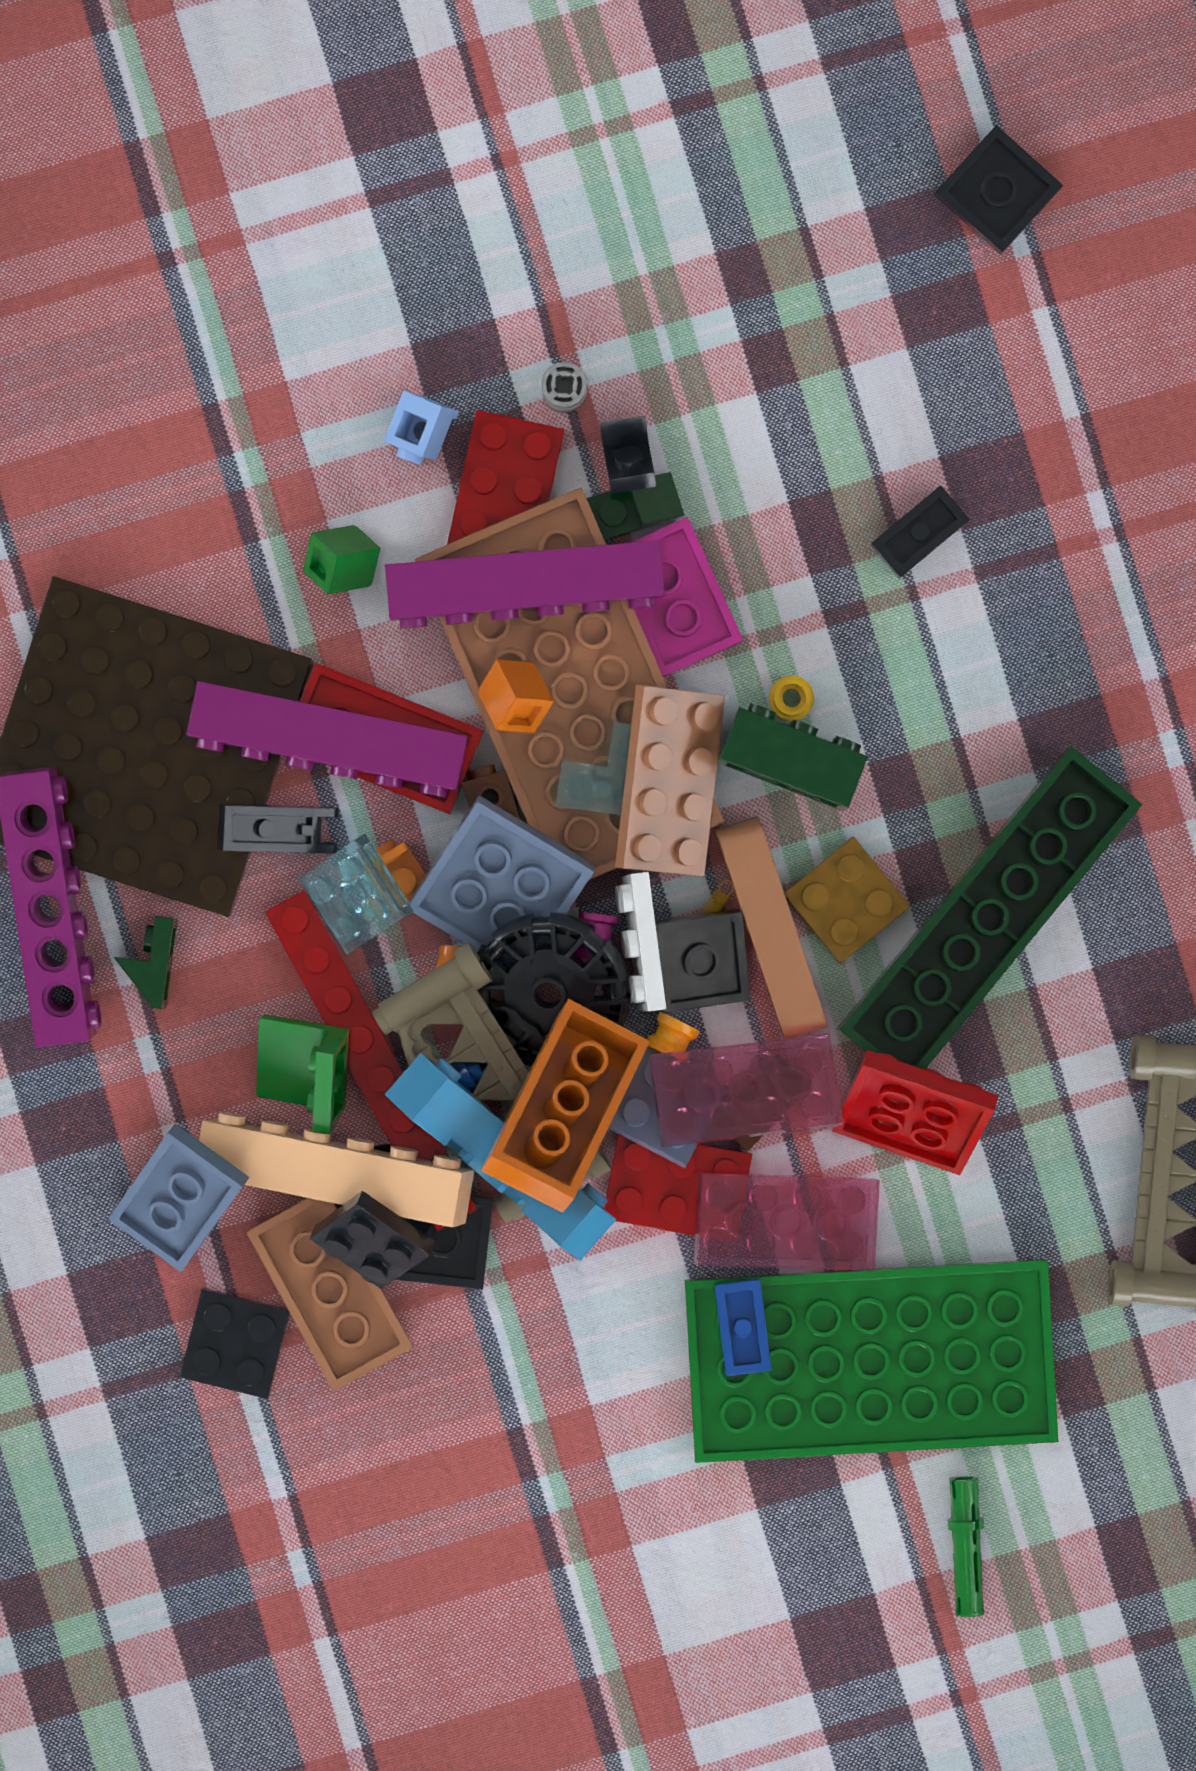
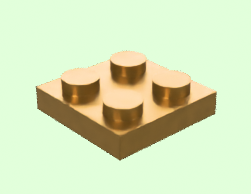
[784,837,911,964]

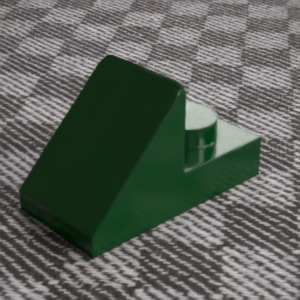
[586,472,685,541]
[114,916,178,1009]

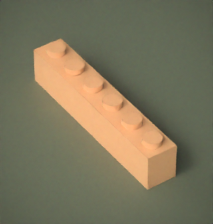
[199,1112,474,1228]

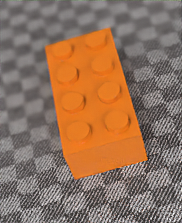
[480,999,650,1213]

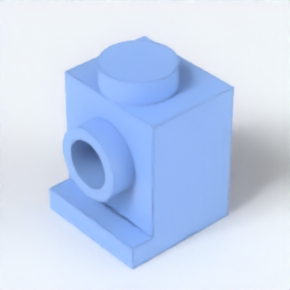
[384,390,459,465]

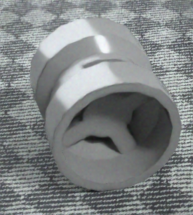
[542,362,587,413]

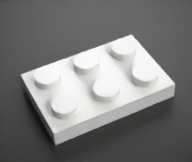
[615,872,666,1011]

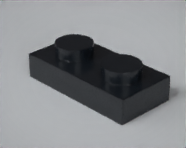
[870,485,970,579]

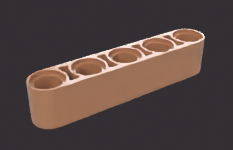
[715,816,828,1041]

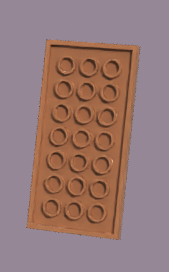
[414,487,725,880]

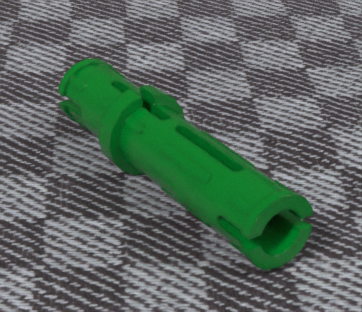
[948,1476,985,1617]

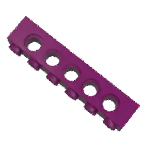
[0,766,102,1048]

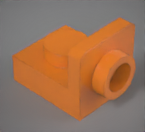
[366,840,426,912]

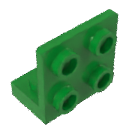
[256,1014,349,1134]

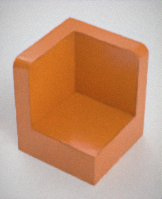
[478,659,554,733]

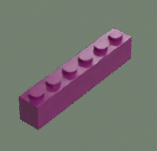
[385,540,664,629]
[186,681,469,798]

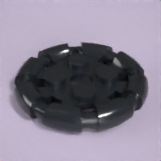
[477,912,631,1066]

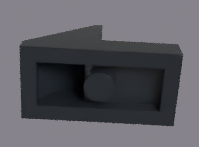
[600,416,656,494]

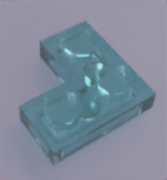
[555,722,631,815]

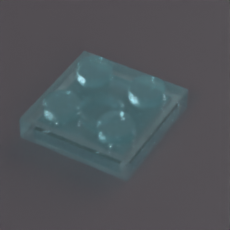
[299,834,414,955]

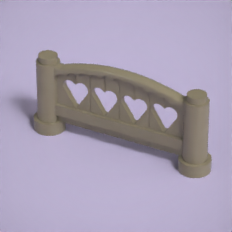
[372,942,612,1223]
[1107,1034,1196,1308]

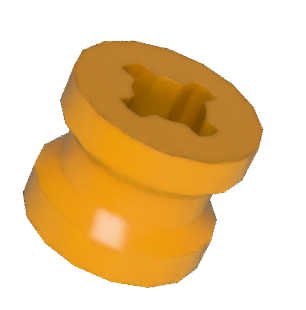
[647,1011,700,1063]

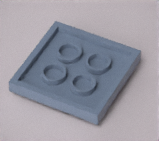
[406,795,595,968]

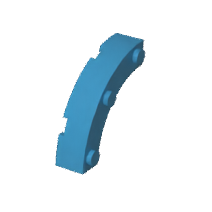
[385,1053,616,1261]

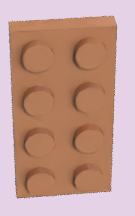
[615,685,725,877]
[246,1198,414,1392]

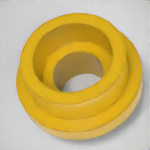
[769,676,814,721]

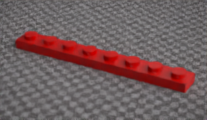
[265,890,478,1231]

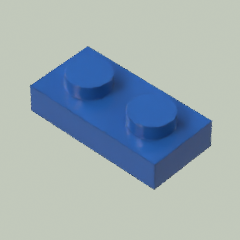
[714,1278,772,1376]

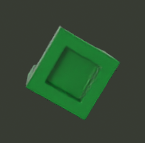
[303,525,381,594]

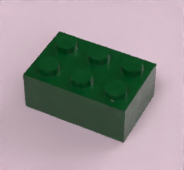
[718,703,868,811]

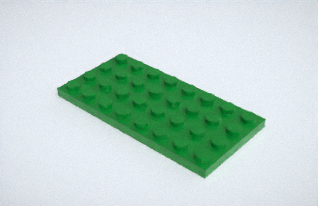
[684,1259,1059,1463]

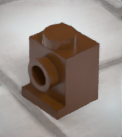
[462,764,520,820]

